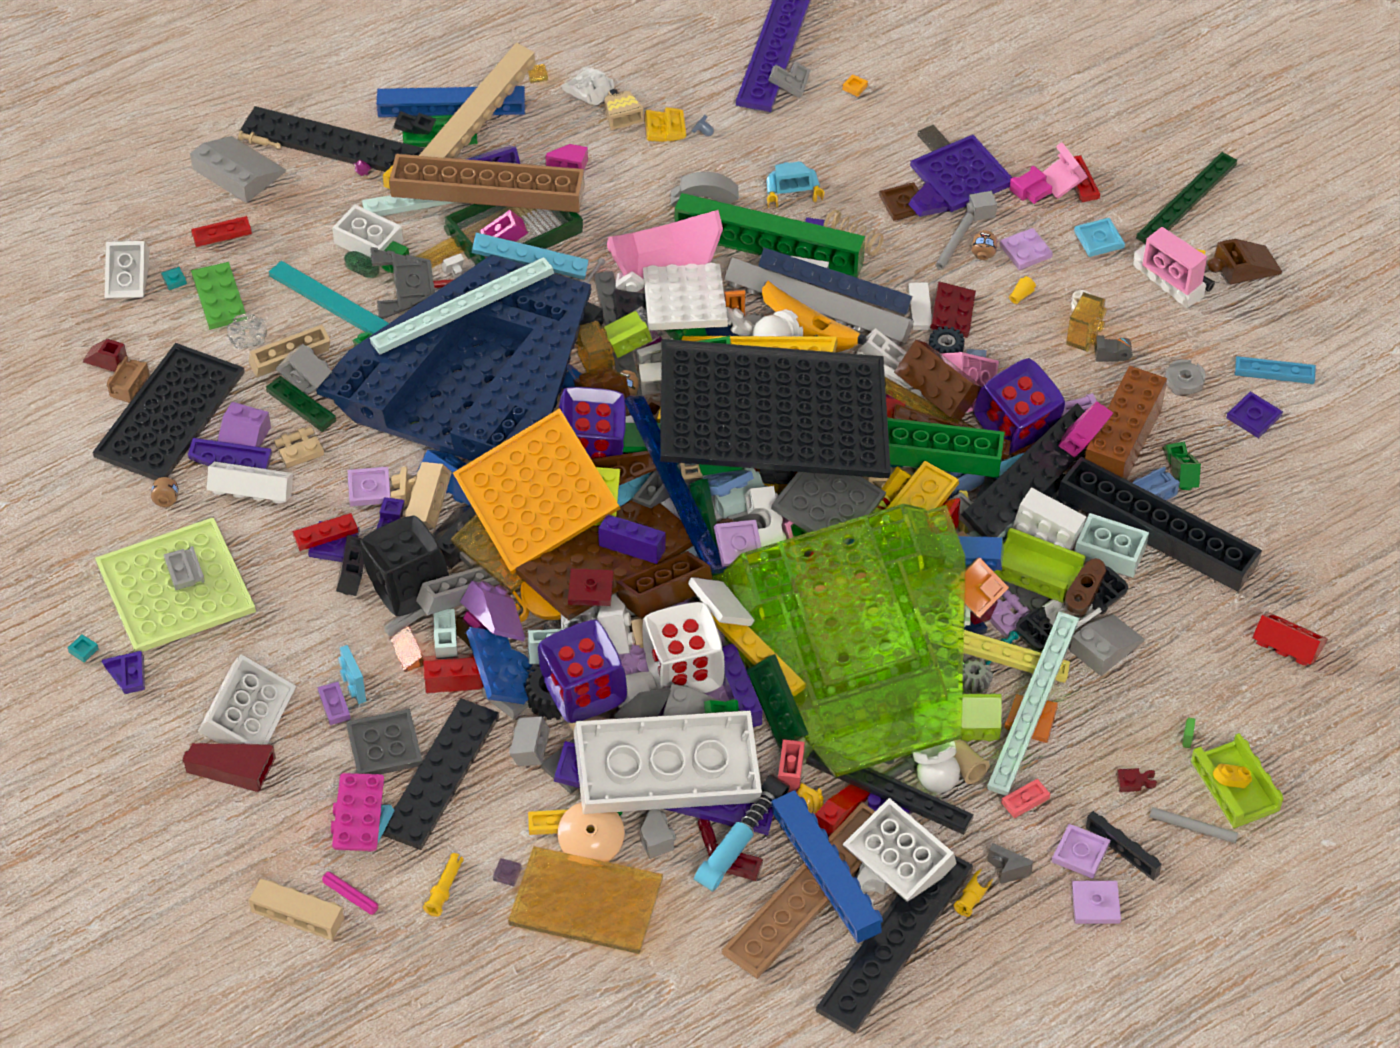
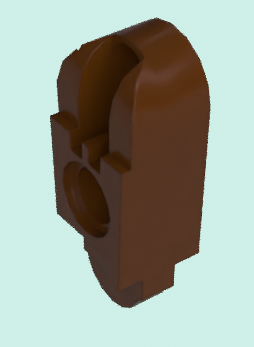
[1064,558,1106,615]

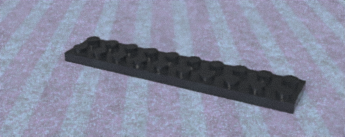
[240,106,425,172]
[960,403,1090,537]
[816,855,973,1034]

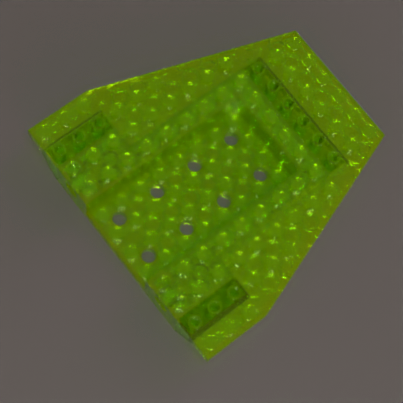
[712,504,966,777]

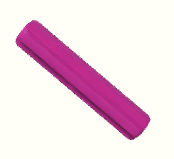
[322,871,379,915]

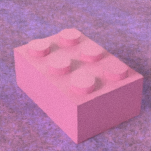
[1143,227,1207,296]

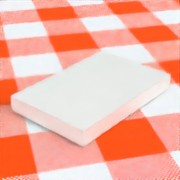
[688,577,754,626]

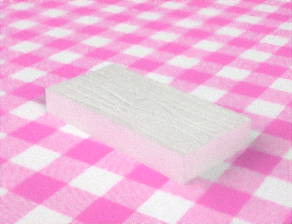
[574,711,762,814]

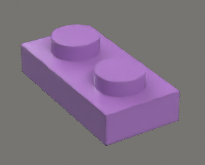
[318,682,351,725]

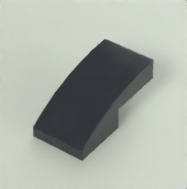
[393,111,436,134]

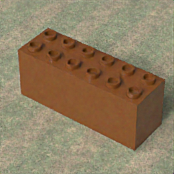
[1085,365,1167,480]

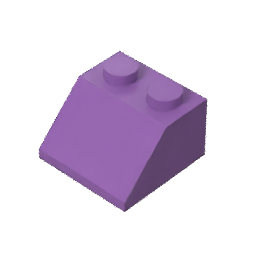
[218,402,271,447]

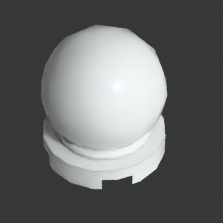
[753,309,803,337]
[913,737,960,793]

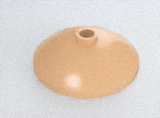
[558,802,624,867]

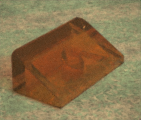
[390,626,424,672]

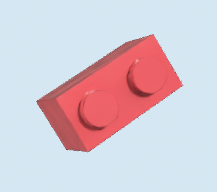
[778,740,805,792]

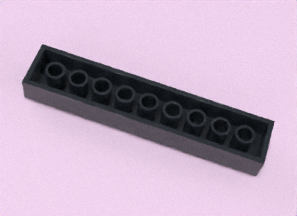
[1057,457,1262,592]

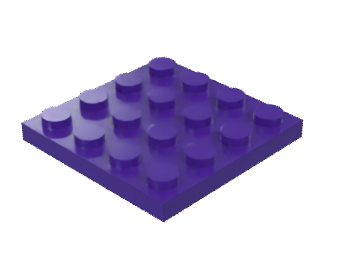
[910,134,1012,212]

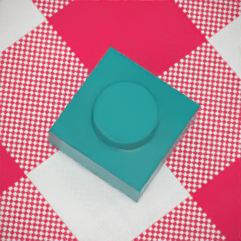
[161,267,187,290]
[67,634,99,663]

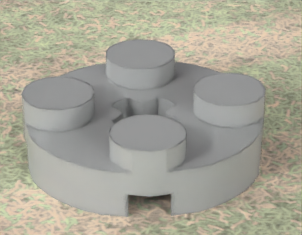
[1165,359,1206,395]

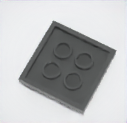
[346,709,423,774]

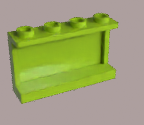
[993,528,1085,603]
[1191,733,1283,829]

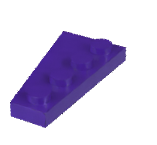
[188,438,272,469]

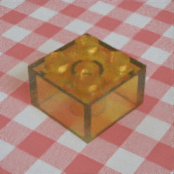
[1066,292,1107,352]
[576,321,615,374]

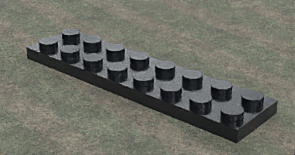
[382,698,499,850]

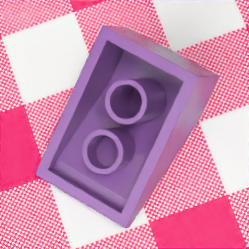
[460,581,525,641]

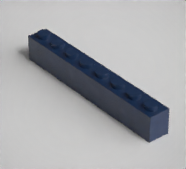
[758,248,913,315]

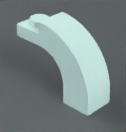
[433,609,458,658]

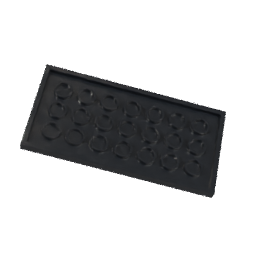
[92,343,245,480]

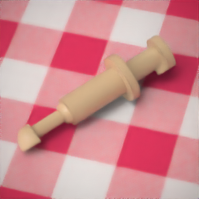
[238,130,281,149]

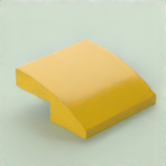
[644,107,686,142]

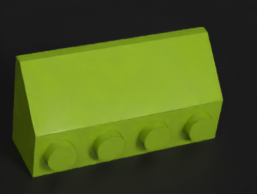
[912,694,1002,741]

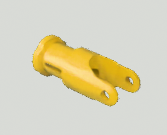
[953,869,993,917]

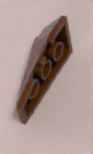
[591,449,659,486]

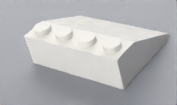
[198,654,296,745]
[843,798,956,902]

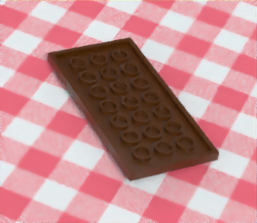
[516,500,700,621]

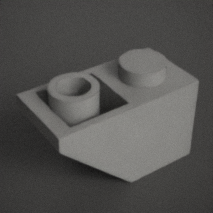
[640,809,676,859]

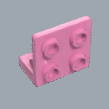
[1042,142,1088,199]

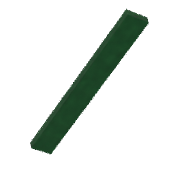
[1136,152,1238,244]

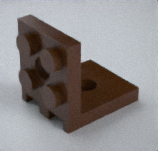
[573,367,635,416]

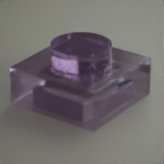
[493,858,522,886]

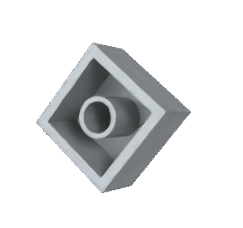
[276,344,332,395]

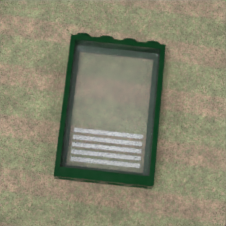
[444,204,583,265]

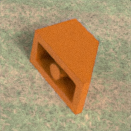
[724,290,745,316]

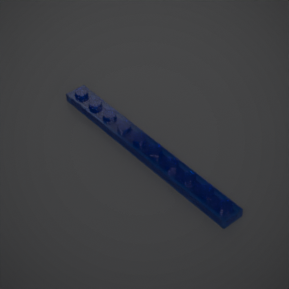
[624,396,727,574]

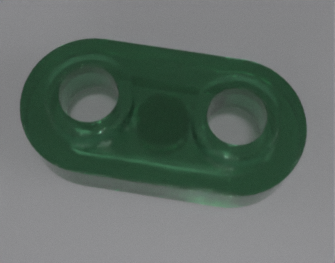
[344,251,380,278]

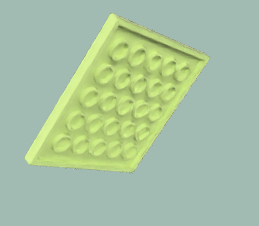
[95,517,256,652]

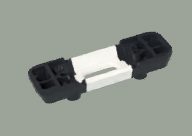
[1016,566,1128,653]

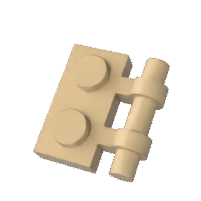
[274,427,324,468]

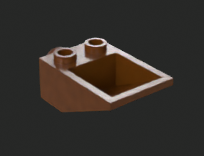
[1207,239,1282,285]

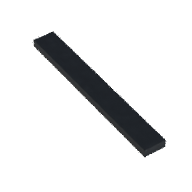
[806,744,974,835]

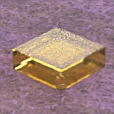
[527,64,548,83]

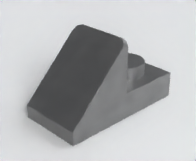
[987,843,1033,884]

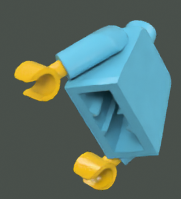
[767,162,825,208]

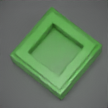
[1182,717,1196,749]

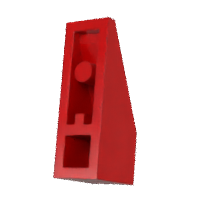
[815,784,870,838]

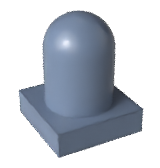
[692,115,714,136]

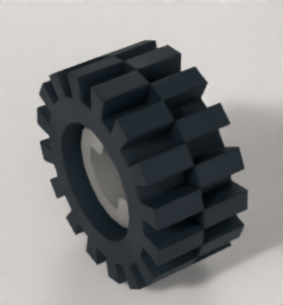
[929,326,965,354]

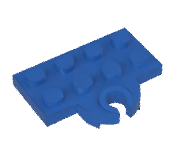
[466,627,534,705]

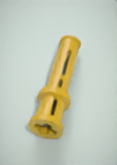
[423,853,464,917]

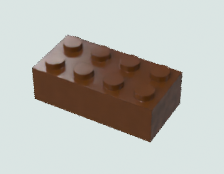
[894,340,983,420]
[616,551,712,619]

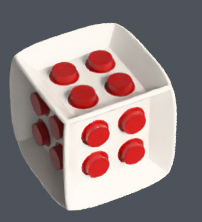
[643,602,725,701]

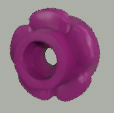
[354,159,371,176]

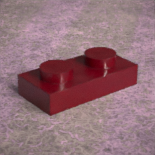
[726,853,763,881]

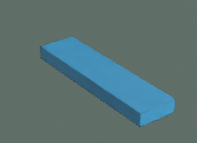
[1235,356,1316,384]

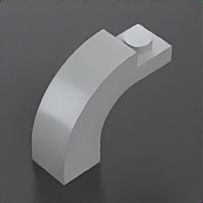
[671,172,739,207]

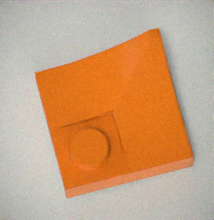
[946,557,1009,618]
[1005,694,1058,743]

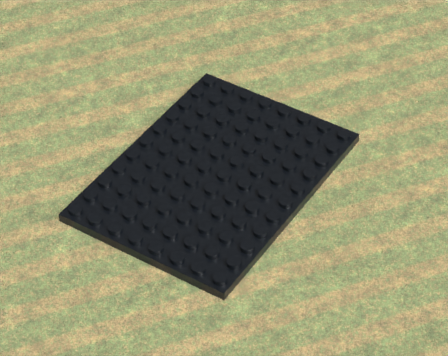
[660,339,891,479]

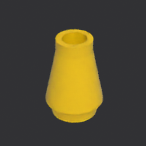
[1009,276,1036,304]

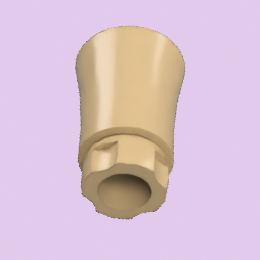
[950,736,990,784]

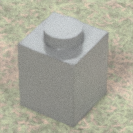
[967,191,997,221]

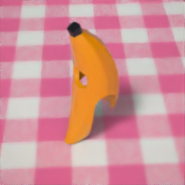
[762,280,867,353]

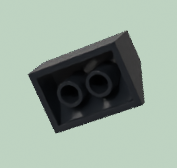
[432,505,487,569]

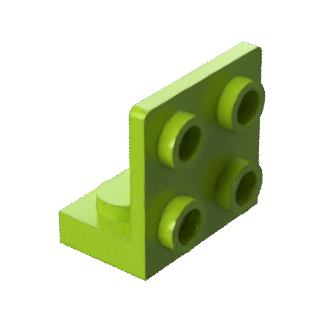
[602,311,653,358]

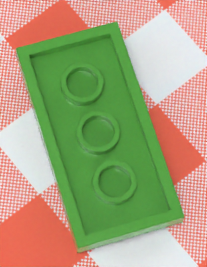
[191,262,247,330]

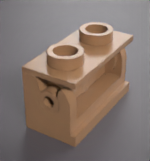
[107,356,150,403]

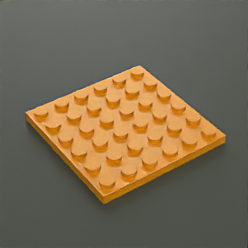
[453,408,621,574]

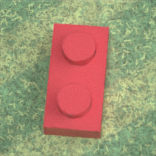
[1001,779,1050,819]

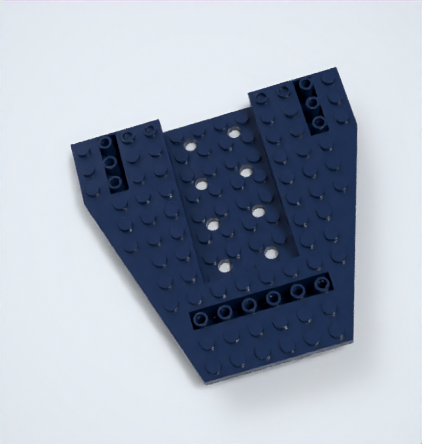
[316,255,592,461]

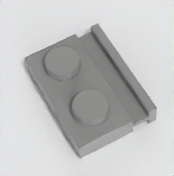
[164,546,205,591]

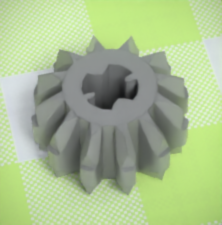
[956,658,993,694]

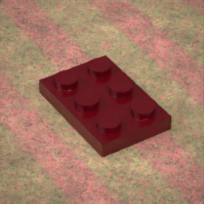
[930,281,976,338]

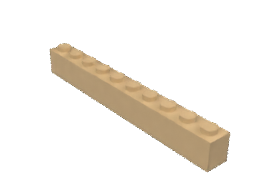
[419,42,536,159]

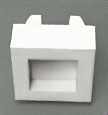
[442,253,464,279]

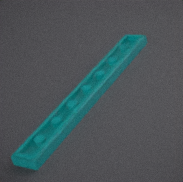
[269,261,389,334]

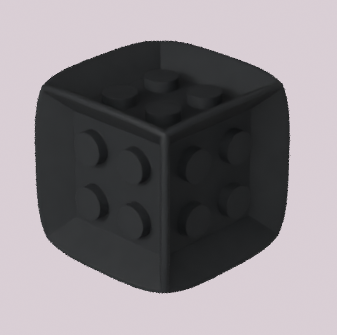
[360,515,449,617]

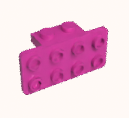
[331,773,384,851]

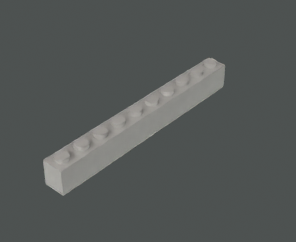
[724,258,914,345]

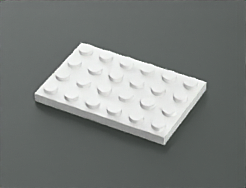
[643,263,728,330]

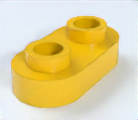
[1213,764,1252,788]

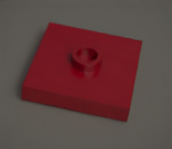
[568,568,614,606]

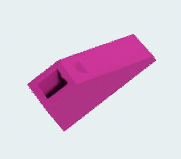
[1058,401,1113,457]

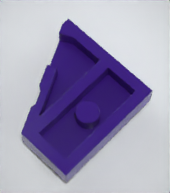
[102,651,145,694]

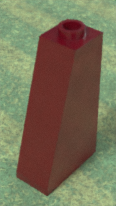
[182,743,276,793]

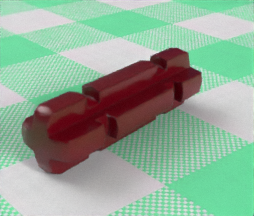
[698,819,719,857]

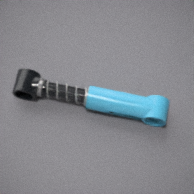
[694,774,790,892]

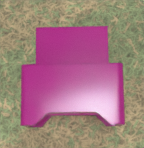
[1009,165,1052,204]

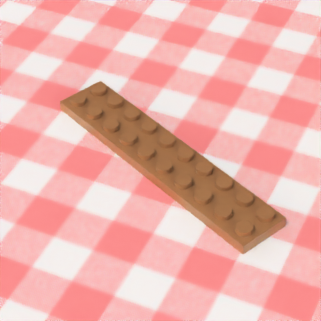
[722,803,876,979]

